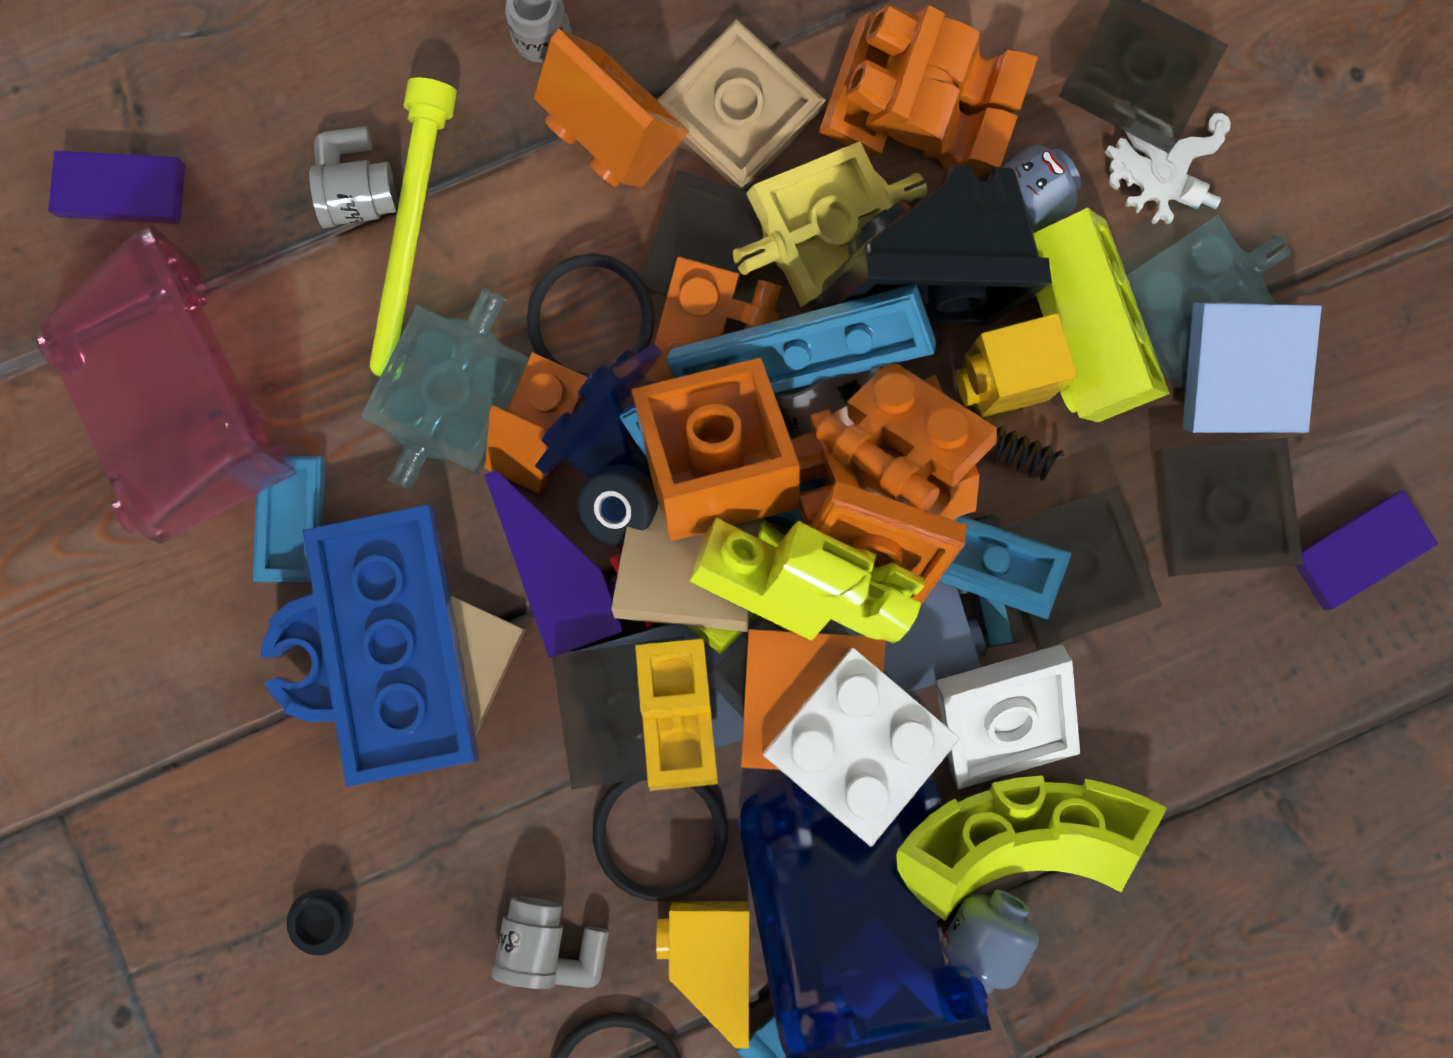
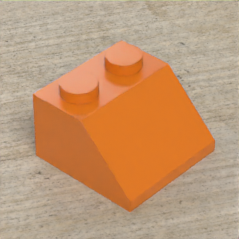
[534,29,689,188]
[631,357,800,542]

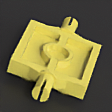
[733,141,928,307]

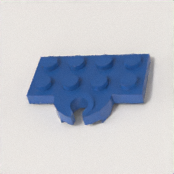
[260,505,480,787]

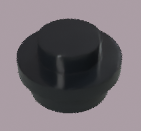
[287,888,354,955]

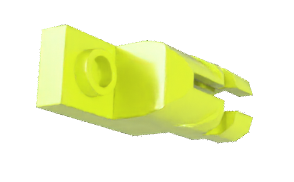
[689,518,925,643]

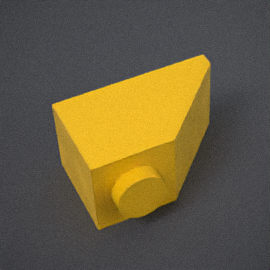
[656,901,749,1048]

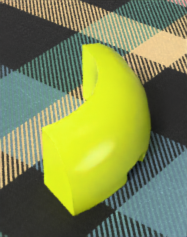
[896,776,1167,921]

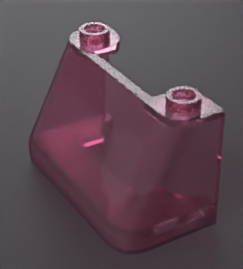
[36,226,297,544]

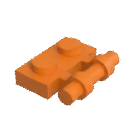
[645,256,782,383]
[816,363,997,511]

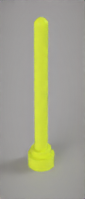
[370,77,457,377]

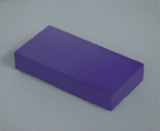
[48,151,186,224]
[1290,490,1438,610]

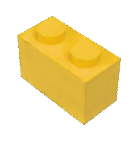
[956,313,1077,418]

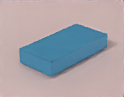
[253,455,326,583]

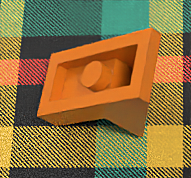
[485,352,594,495]

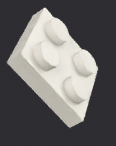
[935,644,1080,789]
[762,648,960,847]

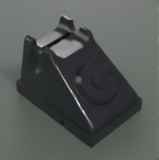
[815,165,1052,326]

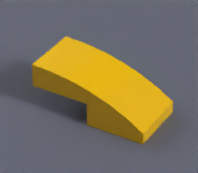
[635,638,718,791]

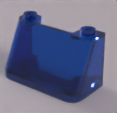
[739,775,991,1058]

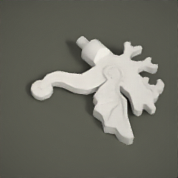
[1105,103,1231,224]

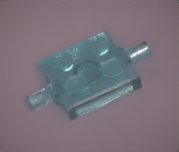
[1127,215,1291,390]
[360,288,529,491]

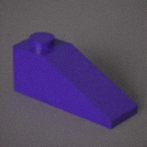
[484,470,627,659]

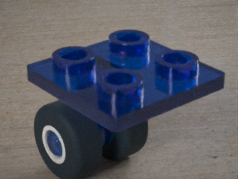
[535,343,663,546]

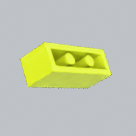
[1032,208,1170,422]

